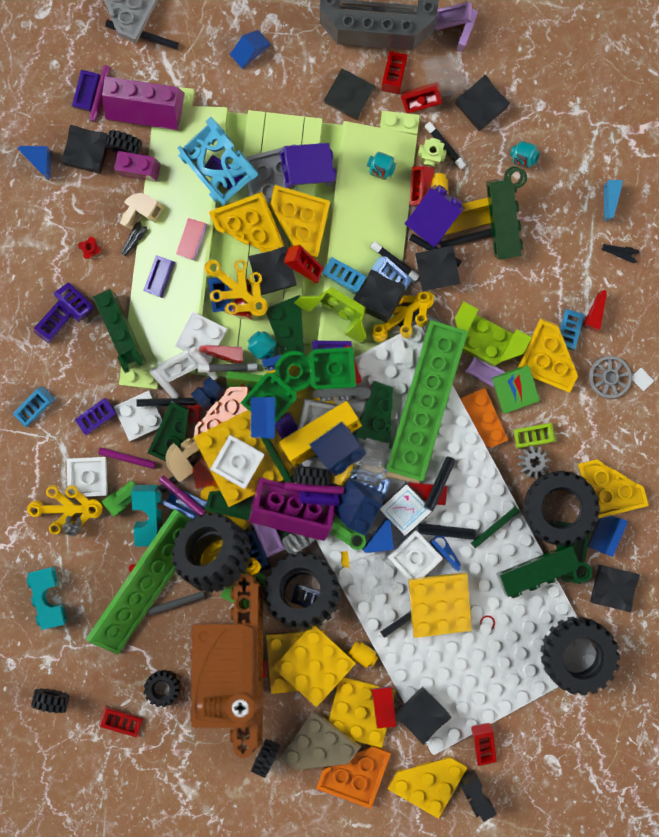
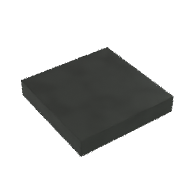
[324,68,375,120]

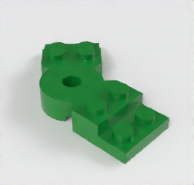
[240,347,356,423]

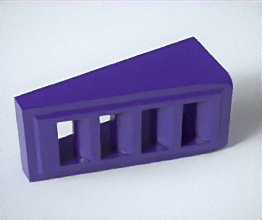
[53,282,94,323]
[34,301,72,344]
[75,398,117,435]

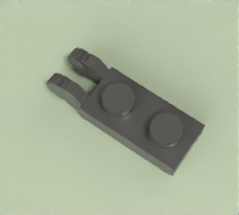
[313,387,371,402]

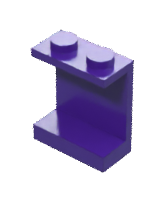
[279,143,336,189]
[404,185,465,247]

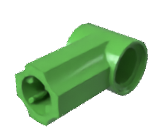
[102,480,137,517]
[329,517,366,550]

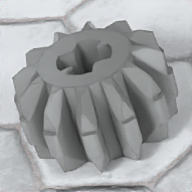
[517,446,551,479]
[282,533,315,555]

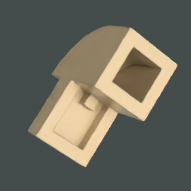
[120,193,165,230]
[166,438,199,483]

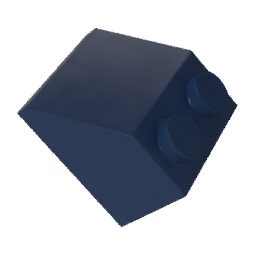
[309,421,367,476]
[333,477,385,536]

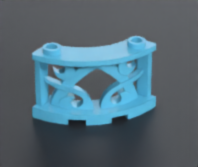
[178,116,259,205]

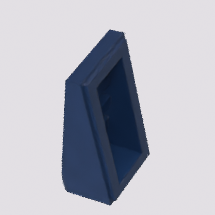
[245,529,271,575]
[291,584,320,608]

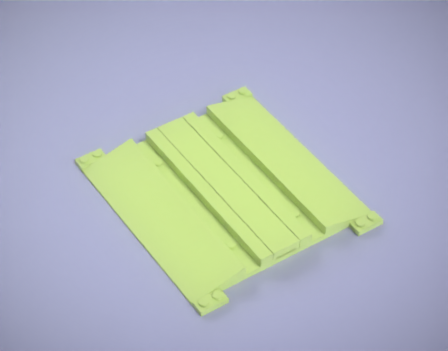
[119,87,420,390]

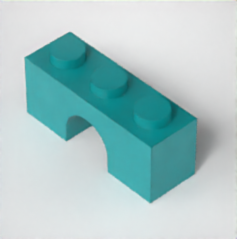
[131,485,162,547]
[26,566,68,630]

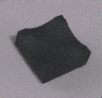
[455,75,510,132]
[61,125,108,174]
[248,246,297,295]
[415,246,460,292]
[353,269,406,323]
[590,564,640,613]
[395,686,452,745]
[460,770,497,822]

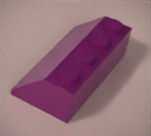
[102,76,185,131]
[249,477,334,541]

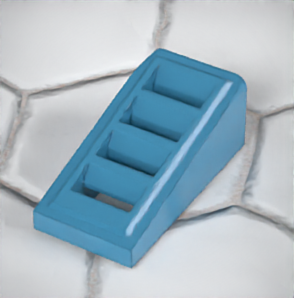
[604,180,623,222]
[321,257,366,294]
[559,309,584,351]
[13,386,56,428]

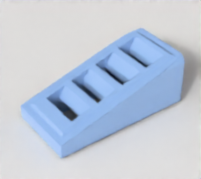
[371,257,413,289]

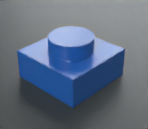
[262,355,281,371]

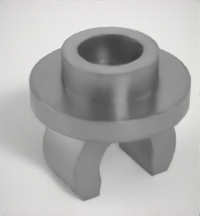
[62,516,82,536]

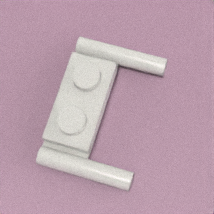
[150,347,219,398]

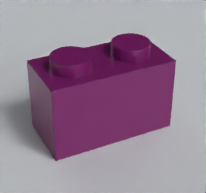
[114,151,161,182]

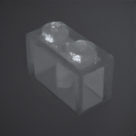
[356,438,391,487]

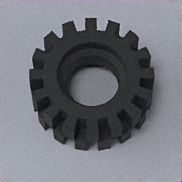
[105,130,143,154]
[294,466,330,486]
[144,670,180,707]
[31,688,70,713]
[251,739,280,778]

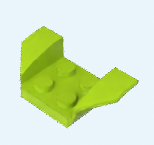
[294,287,366,343]
[455,301,532,367]

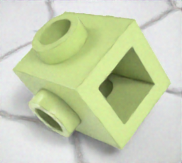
[418,138,446,168]

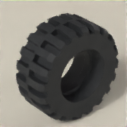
[523,471,600,546]
[172,513,251,593]
[263,552,341,631]
[540,616,620,696]

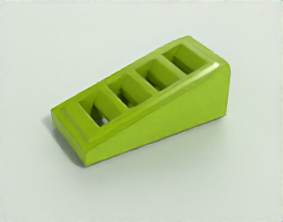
[513,423,556,448]

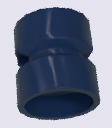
[191,376,225,411]

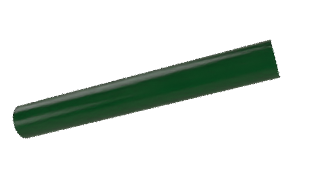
[261,438,294,483]
[471,506,520,549]

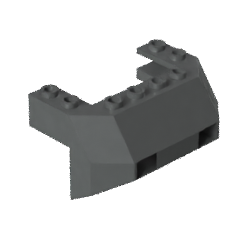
[320,0,439,50]

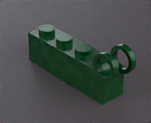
[486,166,527,260]
[93,289,146,373]
[496,545,593,598]

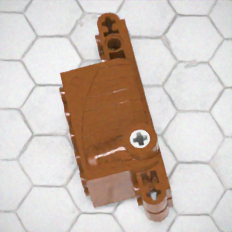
[190,574,265,758]

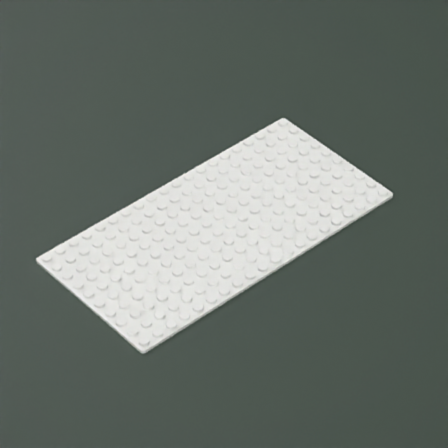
[284,325,596,755]

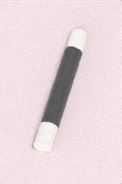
[198,363,257,373]

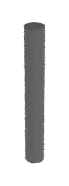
[148,591,206,616]

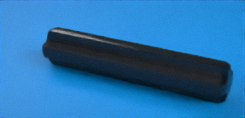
[424,456,456,511]
[418,523,476,540]

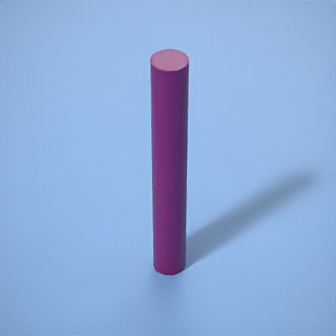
[89,65,111,122]
[98,447,156,469]
[159,475,206,516]
[284,482,344,494]

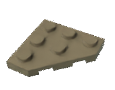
[280,710,361,770]

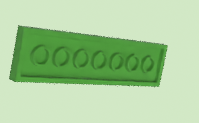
[386,320,468,481]
[86,508,194,654]

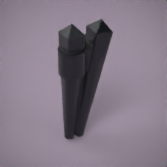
[121,222,148,256]
[602,244,640,263]

